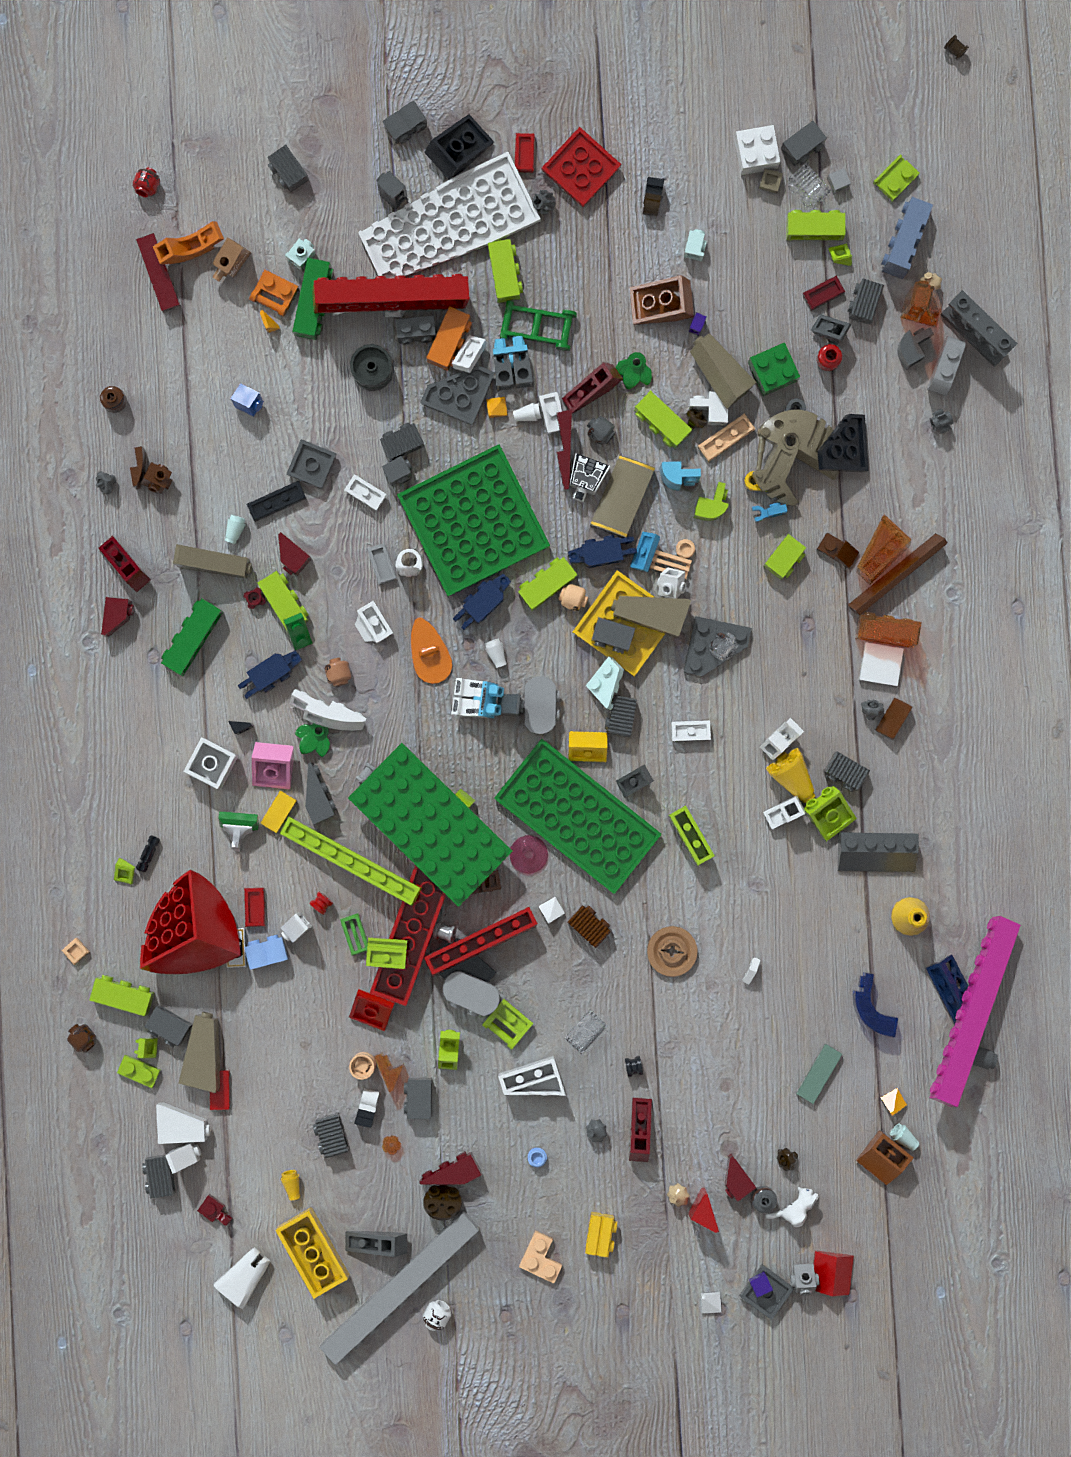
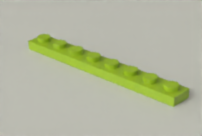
[280,817,422,906]

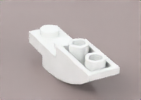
[289,689,367,731]

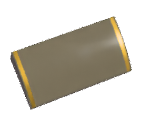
[590,455,655,538]

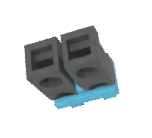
[493,336,533,391]

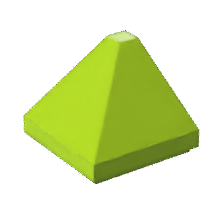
[828,243,852,266]
[114,858,135,884]

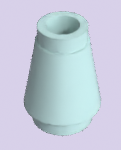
[225,514,246,544]
[890,1123,919,1151]

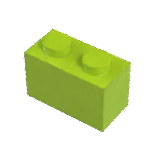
[763,534,806,580]

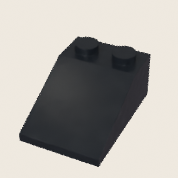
[424,114,494,180]

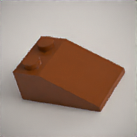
[629,275,694,325]

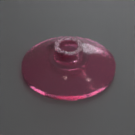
[510,835,548,874]

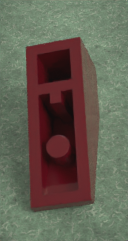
[562,362,623,413]
[99,535,151,592]
[629,1098,652,1162]

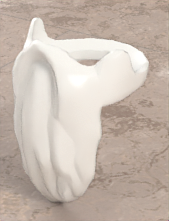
[395,549,423,577]

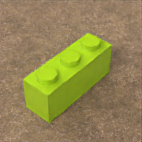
[786,210,845,241]
[488,239,523,303]
[634,390,692,449]
[518,557,578,611]
[257,571,309,630]
[668,806,715,866]
[89,975,155,1016]

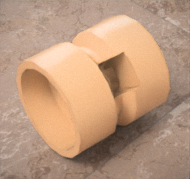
[349,1052,376,1080]

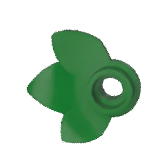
[616,352,652,389]
[295,723,330,757]

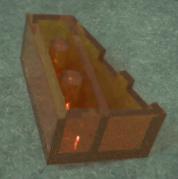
[900,281,942,327]
[856,514,912,585]
[855,612,922,648]

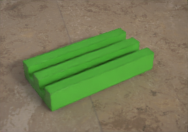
[340,913,368,956]

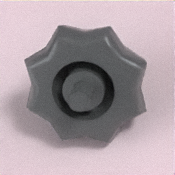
[95,471,117,494]
[861,699,884,720]
[586,1119,608,1142]

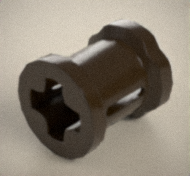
[944,34,969,60]

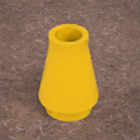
[280,1170,300,1201]

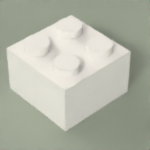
[734,125,780,175]
[183,737,238,790]

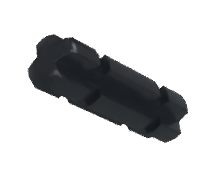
[136,835,160,872]

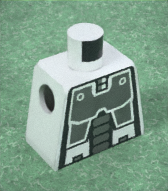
[570,453,610,502]

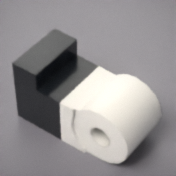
[354,1088,379,1128]

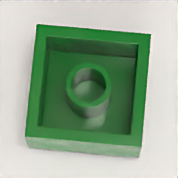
[748,342,800,397]

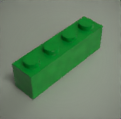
[292,258,334,340]
[161,598,224,677]

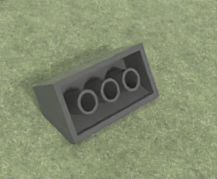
[838,832,919,872]

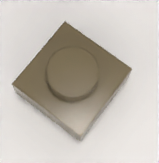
[759,169,783,194]

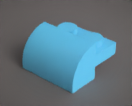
[660,461,701,491]

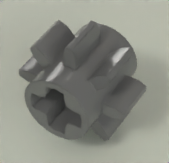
[532,190,556,214]
[930,409,953,434]

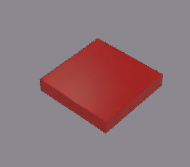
[349,989,395,1031]

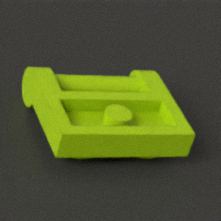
[482,999,533,1050]

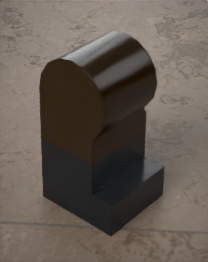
[642,177,665,216]

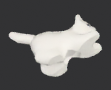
[765,1187,819,1227]

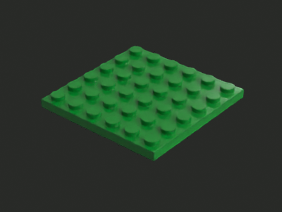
[397,444,550,597]

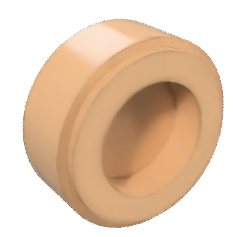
[676,539,695,559]

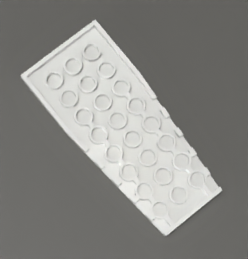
[358,152,541,278]

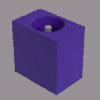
[689,312,707,336]
[749,1272,773,1298]

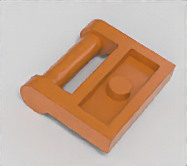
[249,269,299,317]

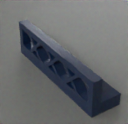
[926,954,988,1024]

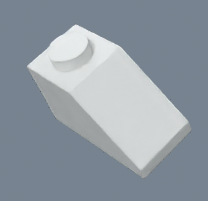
[281,912,313,942]
[165,1142,201,1174]

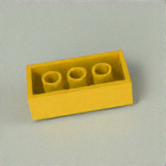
[275,1207,350,1299]

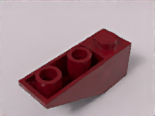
[419,1151,482,1185]

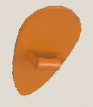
[411,617,452,684]

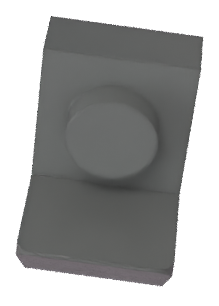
[811,314,851,345]
[616,764,654,797]

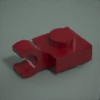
[197,1194,233,1226]

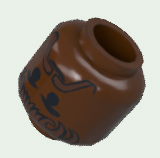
[100,386,127,413]
[67,1024,96,1053]

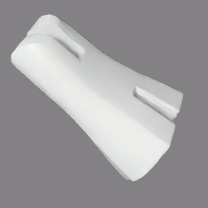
[214,1247,270,1309]

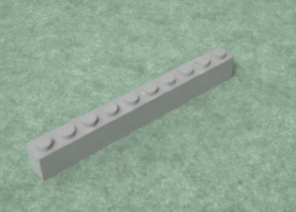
[319,1210,479,1365]

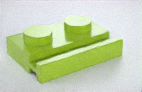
[873,154,920,202]
[366,937,408,969]

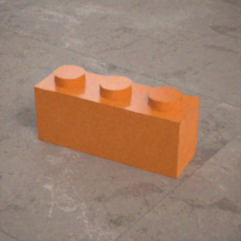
[426,306,473,371]

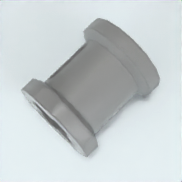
[356,762,376,783]
[432,922,457,944]

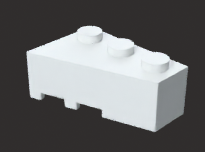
[498,1056,566,1096]

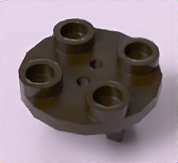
[423,1185,462,1221]

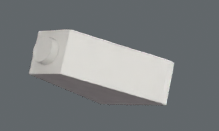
[156,1102,210,1144]

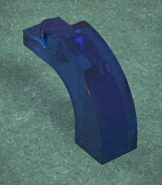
[852,972,898,1037]

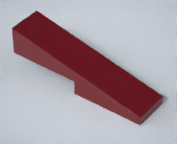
[136,233,181,312]
[556,409,572,490]

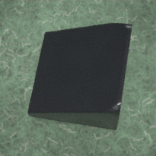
[228,721,254,735]

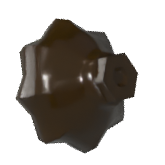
[686,408,708,430]
[777,1148,798,1171]

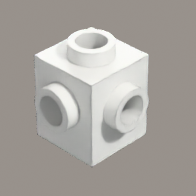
[657,567,686,598]

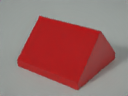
[688,1187,719,1233]
[813,1250,854,1296]

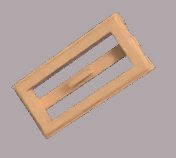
[650,550,692,579]

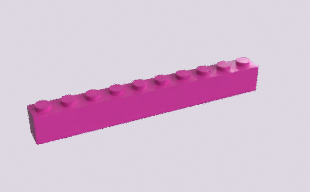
[929,916,1021,1107]

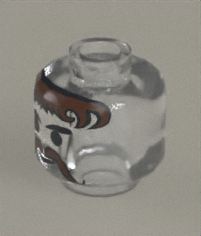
[709,632,738,661]

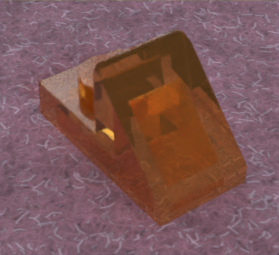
[374,1052,404,1092]

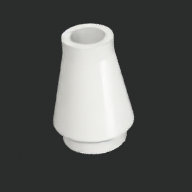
[513,402,542,422]
[485,638,507,668]

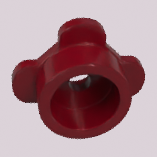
[244,587,266,609]

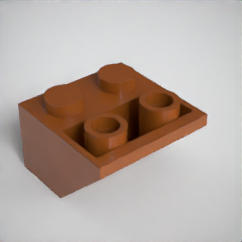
[856,1130,914,1185]

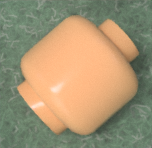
[559,584,589,611]

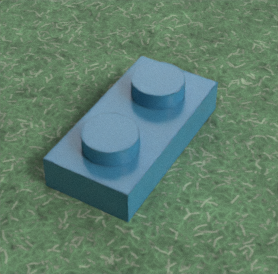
[630,532,661,572]

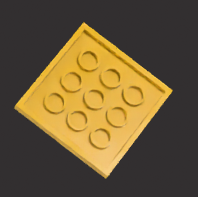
[572,570,665,677]

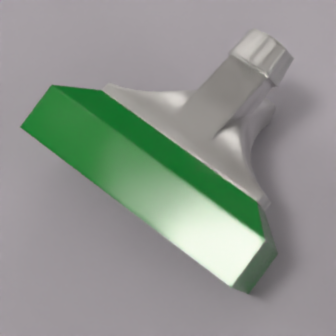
[218,811,259,852]

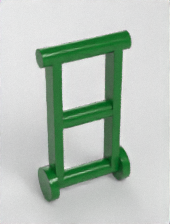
[500,301,577,351]

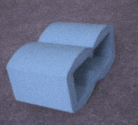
[244,934,289,970]

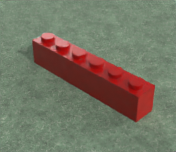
[424,907,538,977]

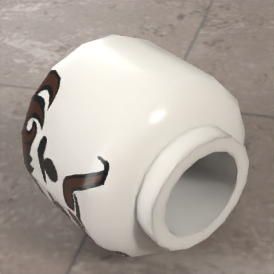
[423,1300,451,1331]

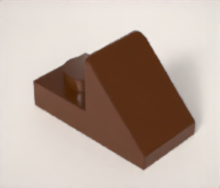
[816,533,859,569]

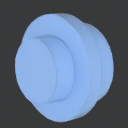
[527,1147,547,1167]

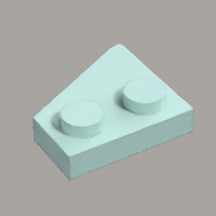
[586,657,624,710]

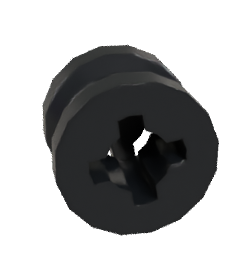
[625,1056,643,1078]

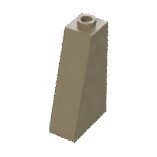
[690,333,757,409]
[173,544,252,579]
[611,596,691,638]
[178,1012,220,1093]

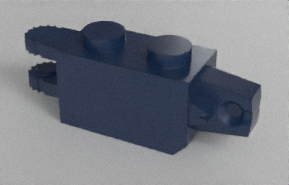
[568,535,637,568]
[453,574,511,630]
[238,650,302,699]

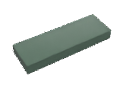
[796,1044,842,1104]

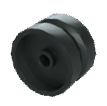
[350,344,394,391]

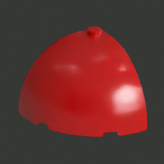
[140,870,241,974]

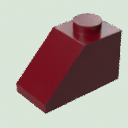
[278,532,312,576]
[101,597,134,637]
[725,1154,756,1201]

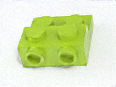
[804,786,857,842]

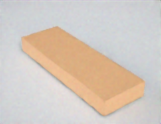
[698,413,755,462]

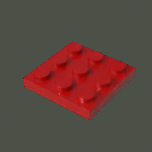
[541,127,622,207]

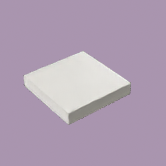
[859,642,904,687]

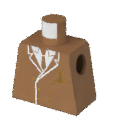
[213,237,252,283]

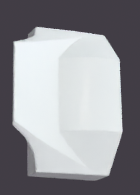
[355,601,394,643]

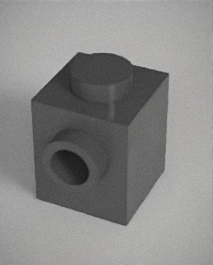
[382,456,413,486]

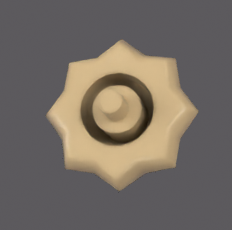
[919,272,942,293]
[667,1183,690,1207]

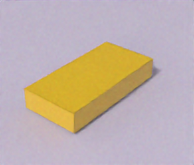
[260,790,297,833]

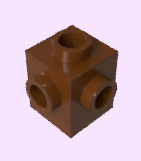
[140,462,173,494]

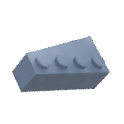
[881,197,933,279]

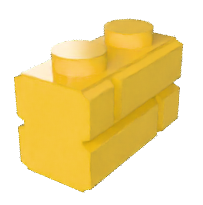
[585,1212,617,1257]

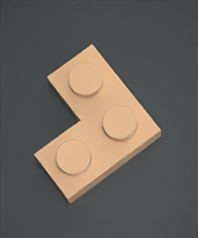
[519,1230,562,1283]

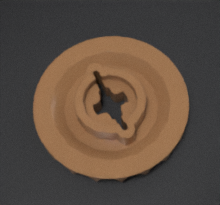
[647,926,697,977]

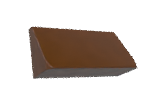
[875,697,913,740]

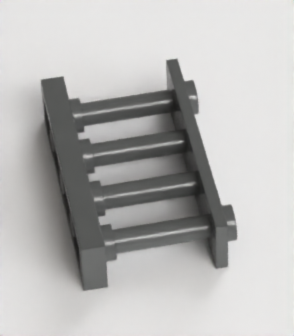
[940,290,1018,367]

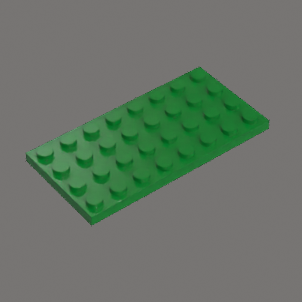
[494,738,662,894]
[348,743,513,907]

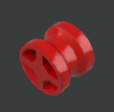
[309,891,333,915]

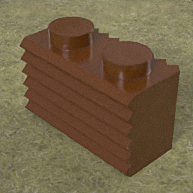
[567,905,611,949]

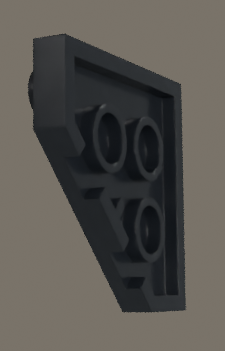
[817,414,869,472]

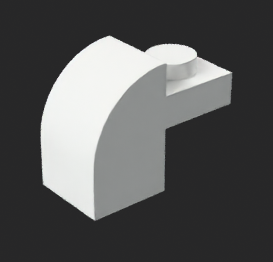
[689,391,728,426]
[760,718,804,760]
[763,796,806,829]

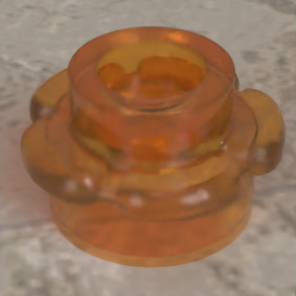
[382,1135,401,1155]

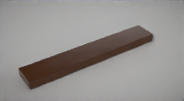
[848,533,947,615]

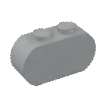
[927,336,966,396]
[525,676,559,735]
[443,970,500,1017]

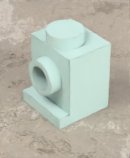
[684,229,707,261]
[285,239,316,271]

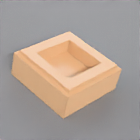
[61,938,90,965]

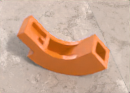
[153,221,224,264]

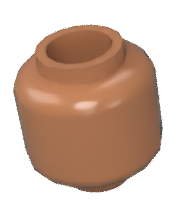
[324,658,352,687]

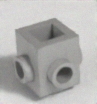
[790,1264,819,1296]

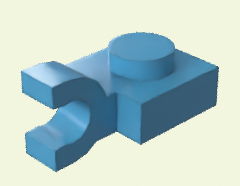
[752,502,788,523]

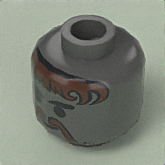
[587,416,616,445]
[751,1186,777,1213]

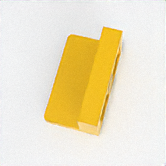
[568,731,607,762]

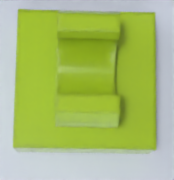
[134,1037,158,1059]

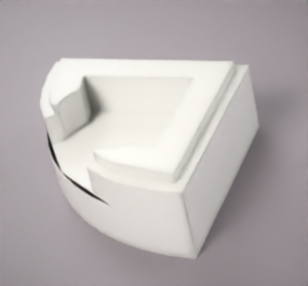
[743,957,760,985]

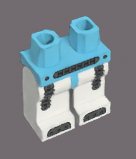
[451,678,504,719]

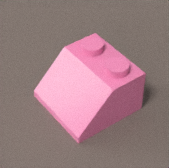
[251,742,294,789]

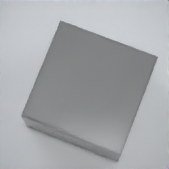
[827,168,851,193]

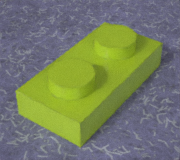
[117,1055,161,1088]

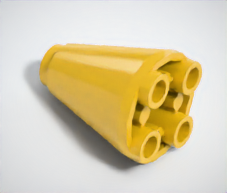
[766,748,815,803]
[891,897,930,936]

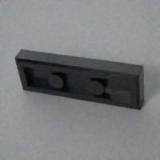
[246,481,307,522]

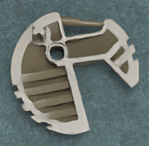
[752,410,839,506]

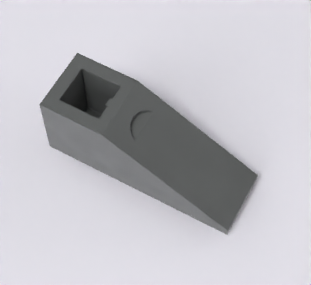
[497,694,525,717]
[305,762,337,825]

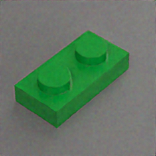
[283,613,313,651]

